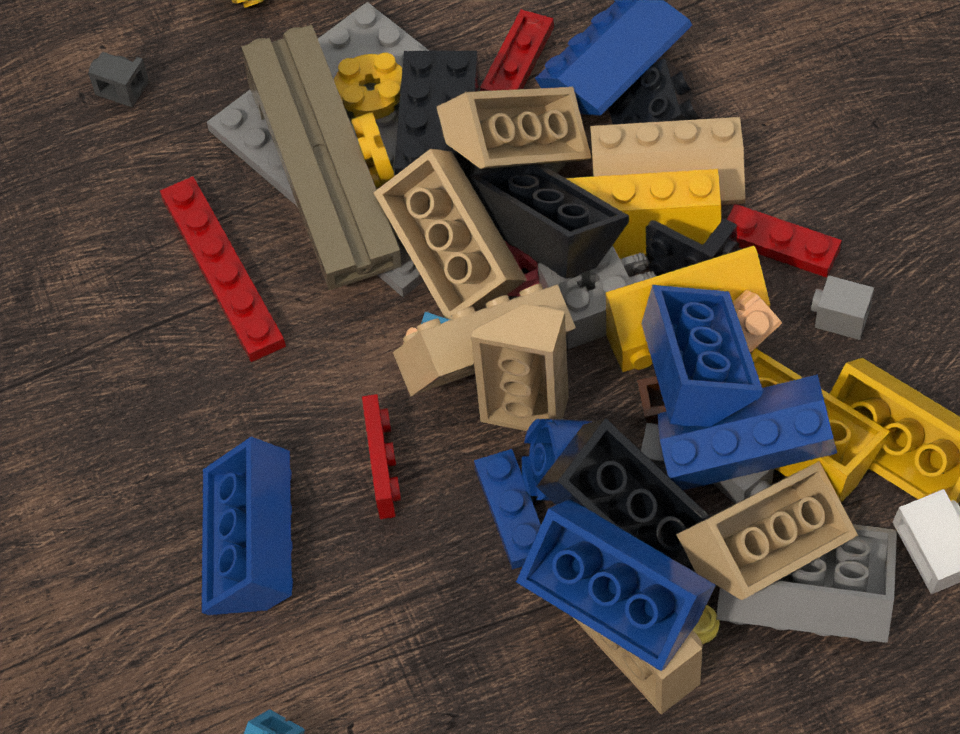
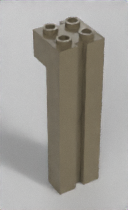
[241,25,401,290]

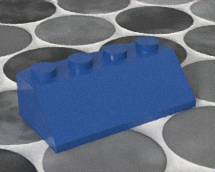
[535,0,692,115]
[641,285,763,427]
[657,374,837,490]
[202,437,293,615]
[516,499,716,671]

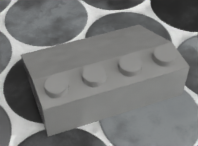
[716,524,897,643]

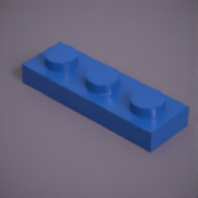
[474,449,541,570]

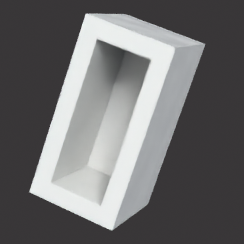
[892,489,960,594]

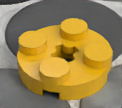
[334,53,402,119]
[351,112,395,189]

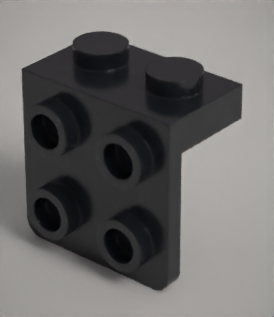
[608,58,702,125]
[646,218,739,276]

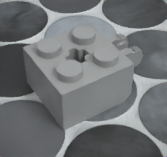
[538,245,657,349]

